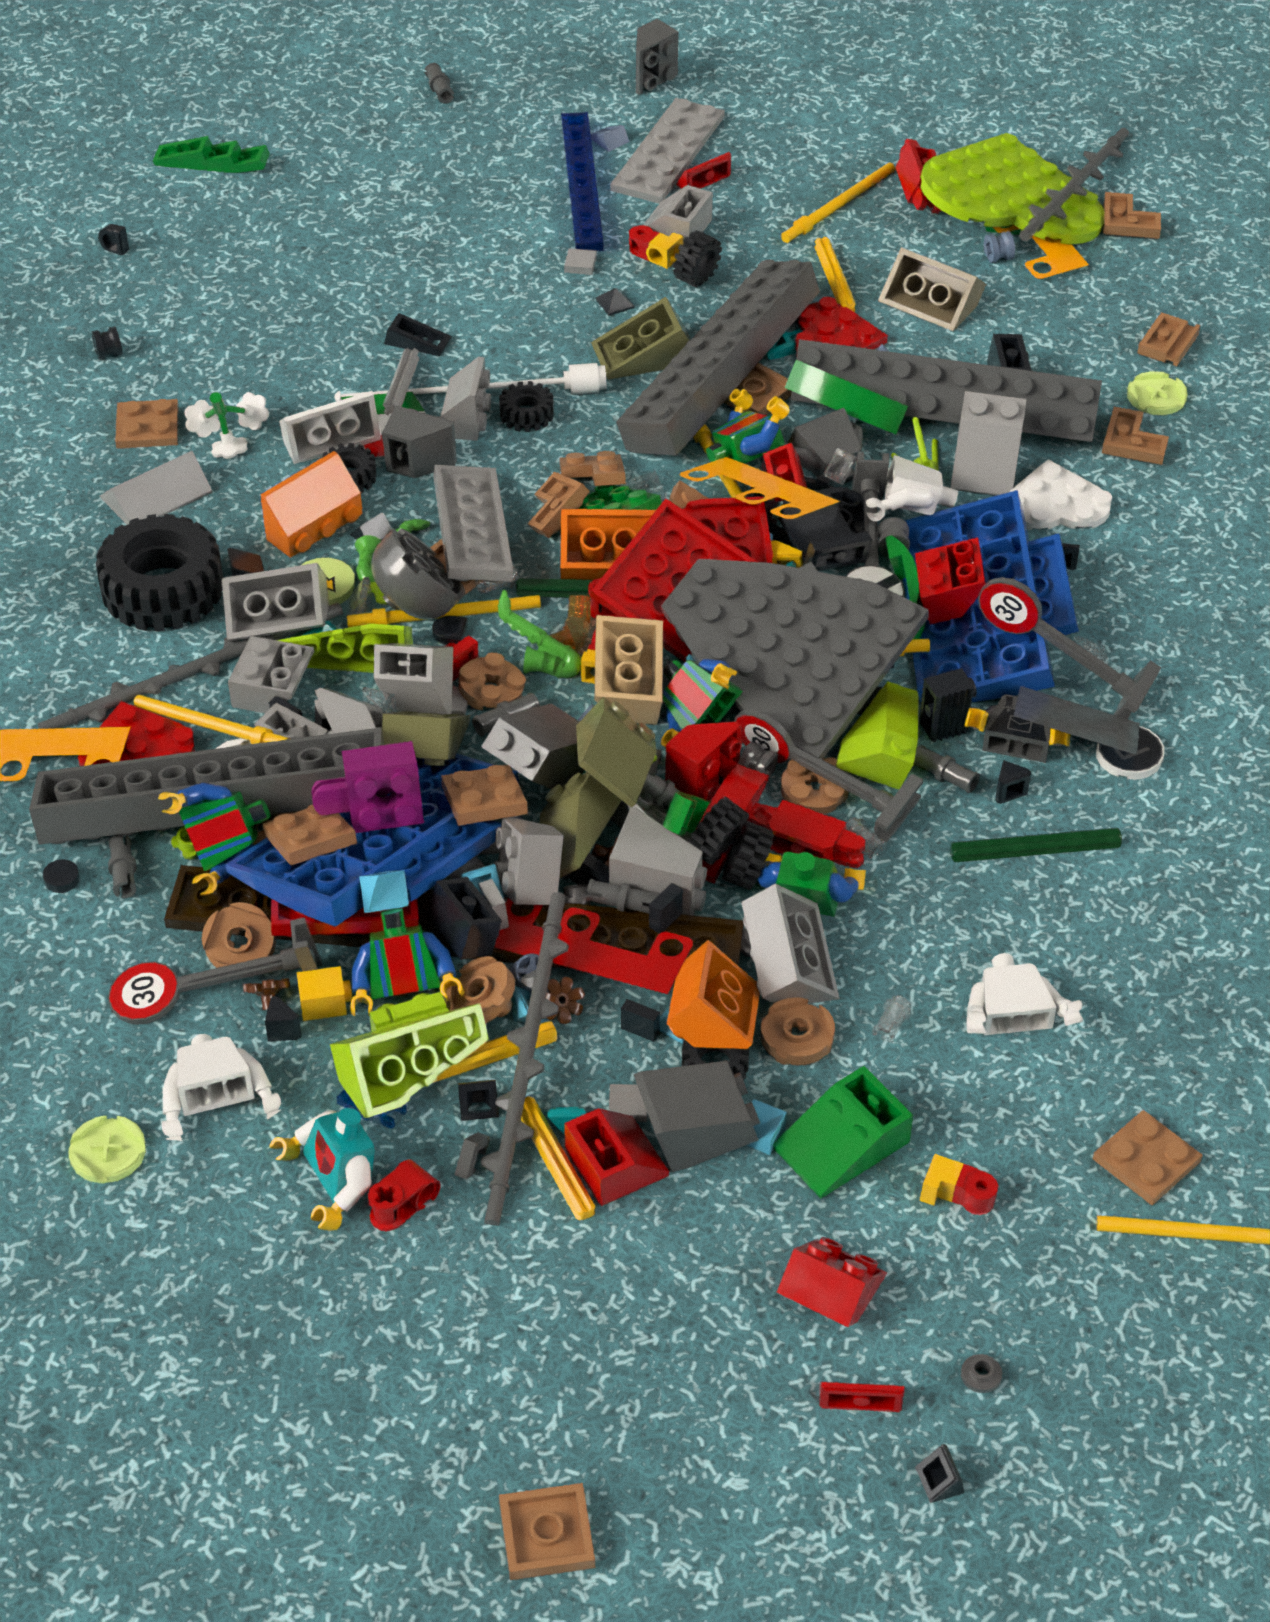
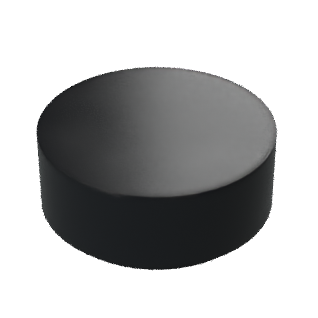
[43,859,80,893]

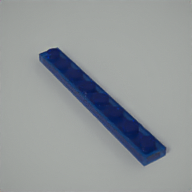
[561,112,604,251]

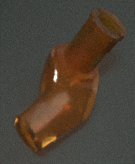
[538,595,591,651]

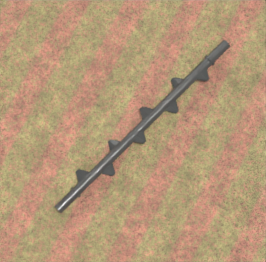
[1019,128,1129,241]
[38,603,343,729]
[481,892,569,1226]

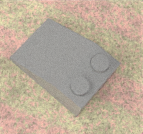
[950,391,1027,496]

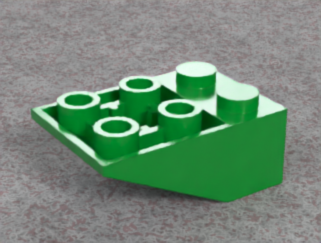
[578,485,662,510]
[773,1066,913,1199]

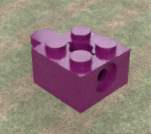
[311,741,424,833]

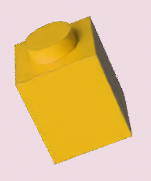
[297,966,352,1021]

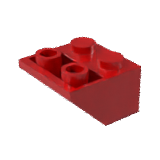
[915,537,986,625]
[665,722,742,801]
[565,1108,669,1206]
[776,1237,887,1327]

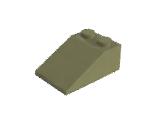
[591,297,691,380]
[576,696,657,808]
[382,711,470,766]
[539,772,621,879]

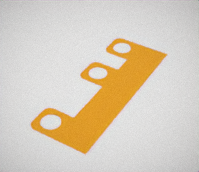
[993,224,1089,279]
[679,457,840,519]
[0,727,130,781]

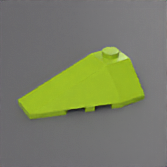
[276,624,413,673]
[836,681,919,789]
[330,1003,489,1118]

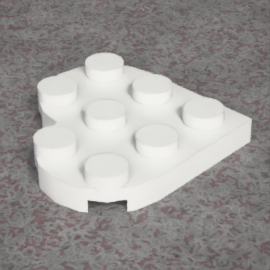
[1010,459,1112,530]

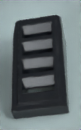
[384,313,452,356]

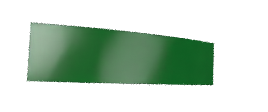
[153,136,270,173]

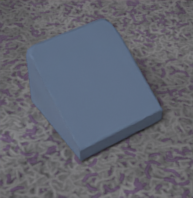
[589,125,629,152]

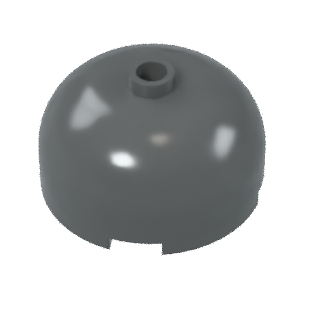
[371,528,465,620]

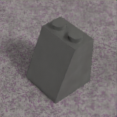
[482,704,584,789]
[633,1061,760,1172]

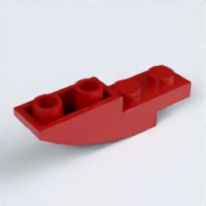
[696,764,769,884]

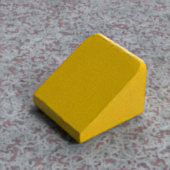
[771,540,803,568]

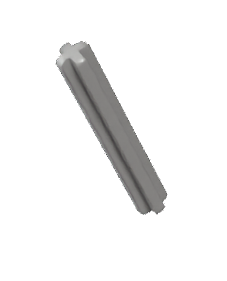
[383,348,420,416]

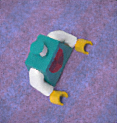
[270,1108,375,1231]

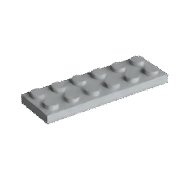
[610,98,725,204]
[433,465,513,583]

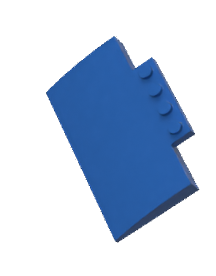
[903,490,1079,705]
[225,754,520,927]

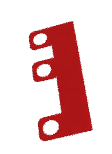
[494,898,693,994]

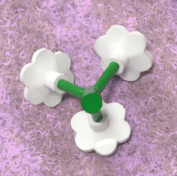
[184,392,269,459]

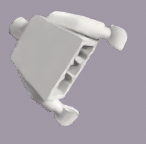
[866,455,958,521]
[967,953,1083,1035]
[162,1034,281,1141]

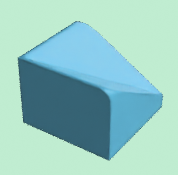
[359,870,409,913]
[746,1099,787,1155]

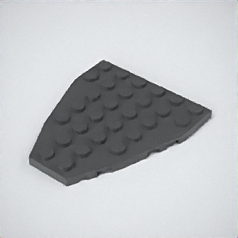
[661,559,929,760]

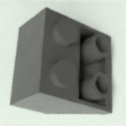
[636,19,679,95]
[382,406,457,478]

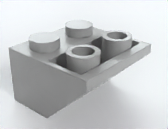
[643,185,713,245]
[440,357,491,441]
[228,636,314,713]
[374,643,453,715]
[314,687,383,734]
[494,817,563,905]

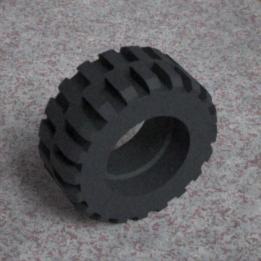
[96,514,223,632]

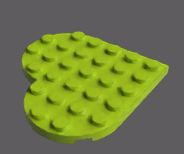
[920,133,1104,244]

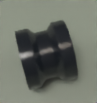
[91,326,123,360]

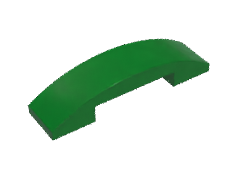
[784,359,908,434]
[885,535,926,639]
[663,791,711,835]

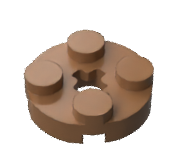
[458,652,526,711]
[781,757,849,814]
[202,902,276,968]
[445,956,515,1024]
[760,997,835,1065]

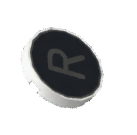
[1096,726,1164,780]

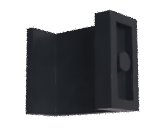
[778,486,873,571]

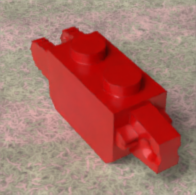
[895,138,942,214]
[747,800,866,869]

